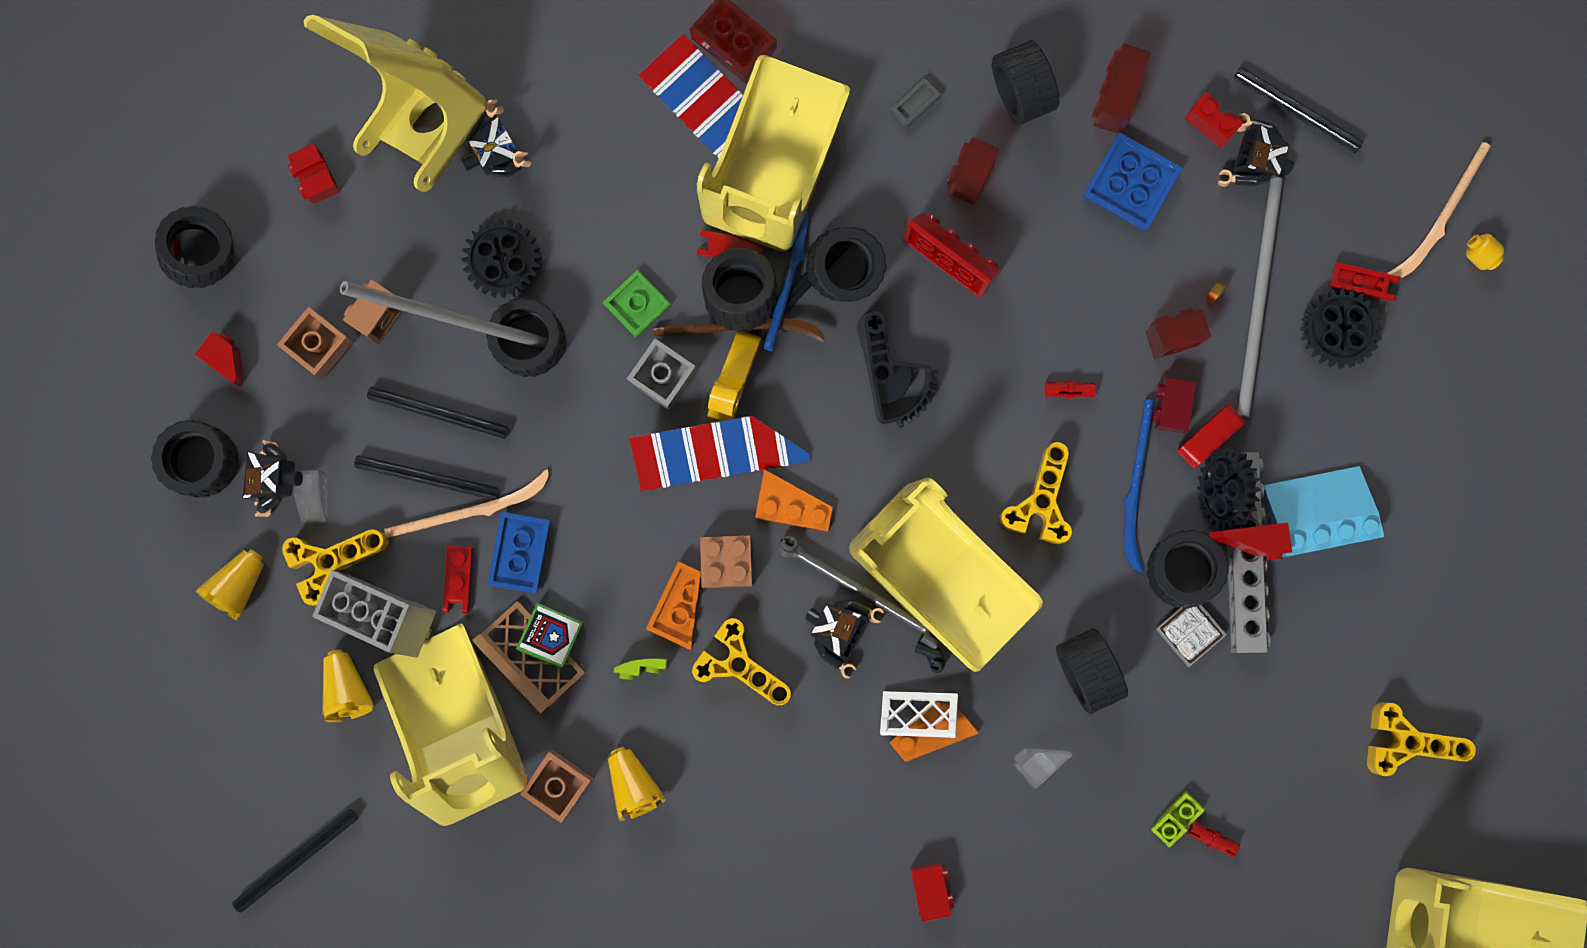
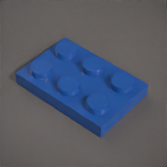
[487,512,551,594]

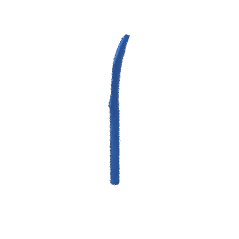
[764,208,809,351]
[1123,400,1155,573]

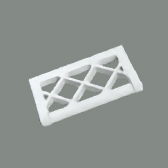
[880,691,958,738]

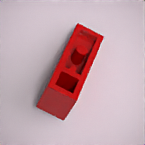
[1209,522,1292,561]

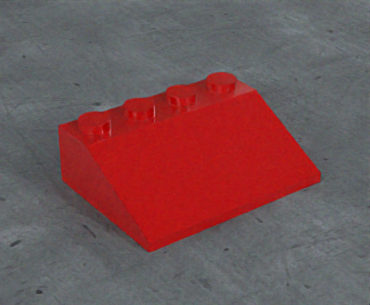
[903,212,1001,299]

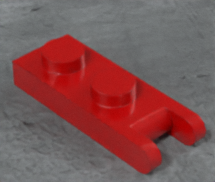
[696,230,764,258]
[1329,262,1401,302]
[443,546,473,614]

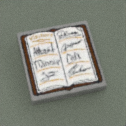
[1155,605,1227,667]

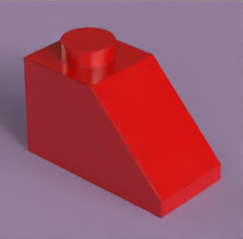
[194,331,244,387]

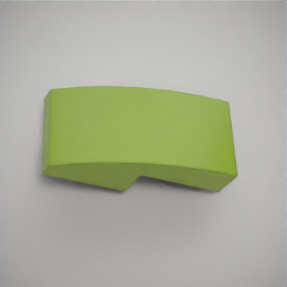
[614,659,668,680]
[1151,791,1205,848]

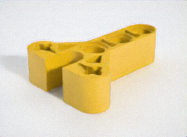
[706,331,762,424]
[999,442,1072,544]
[282,530,389,606]
[692,618,791,705]
[1367,702,1476,776]

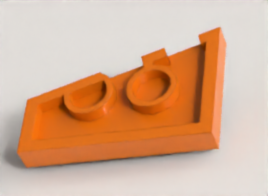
[755,470,833,532]
[645,561,701,650]
[889,701,979,762]

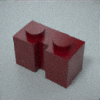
[1152,377,1196,434]

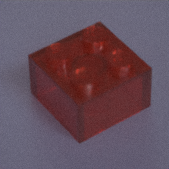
[947,137,999,205]
[1145,308,1212,360]

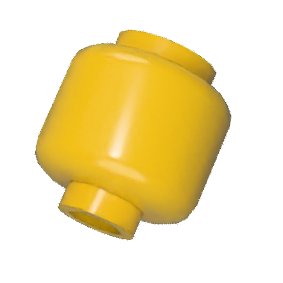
[1466,234,1505,270]

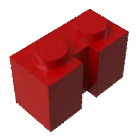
[1185,92,1244,149]
[287,143,340,204]
[910,862,955,922]

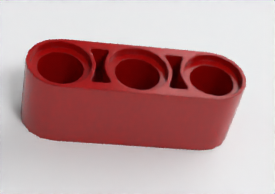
[1176,404,1246,469]

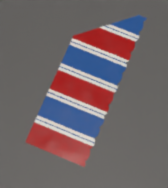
[638,34,743,159]
[629,416,810,492]

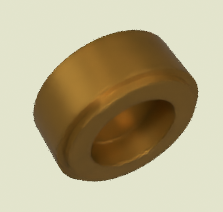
[1205,281,1228,305]

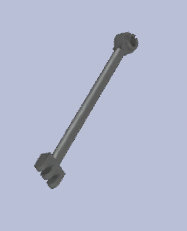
[777,536,939,649]

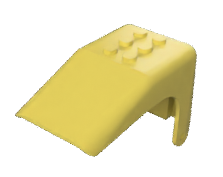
[304,15,486,192]
[697,55,850,251]
[849,478,1043,672]
[373,623,528,826]
[1386,868,1587,948]

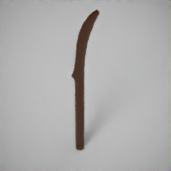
[653,318,825,342]

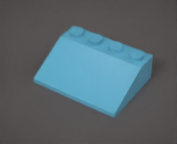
[1264,466,1384,557]

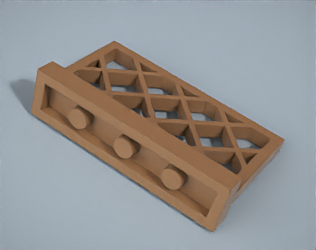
[472,601,585,715]

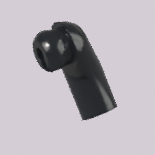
[914,641,945,673]

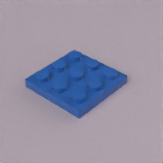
[1082,132,1183,232]

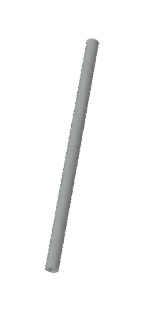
[1237,177,1283,418]
[340,281,549,349]

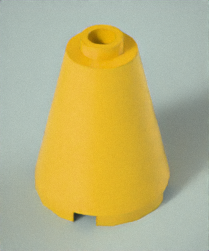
[195,549,264,621]
[322,649,374,722]
[608,747,666,821]

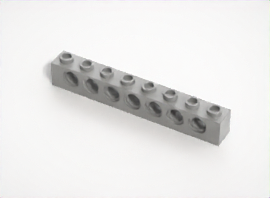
[1227,452,1270,653]

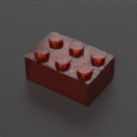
[689,0,777,84]
[1091,43,1151,134]

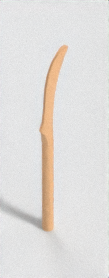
[1387,142,1491,278]
[384,469,549,538]

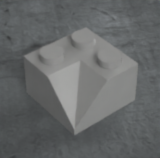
[627,339,697,411]

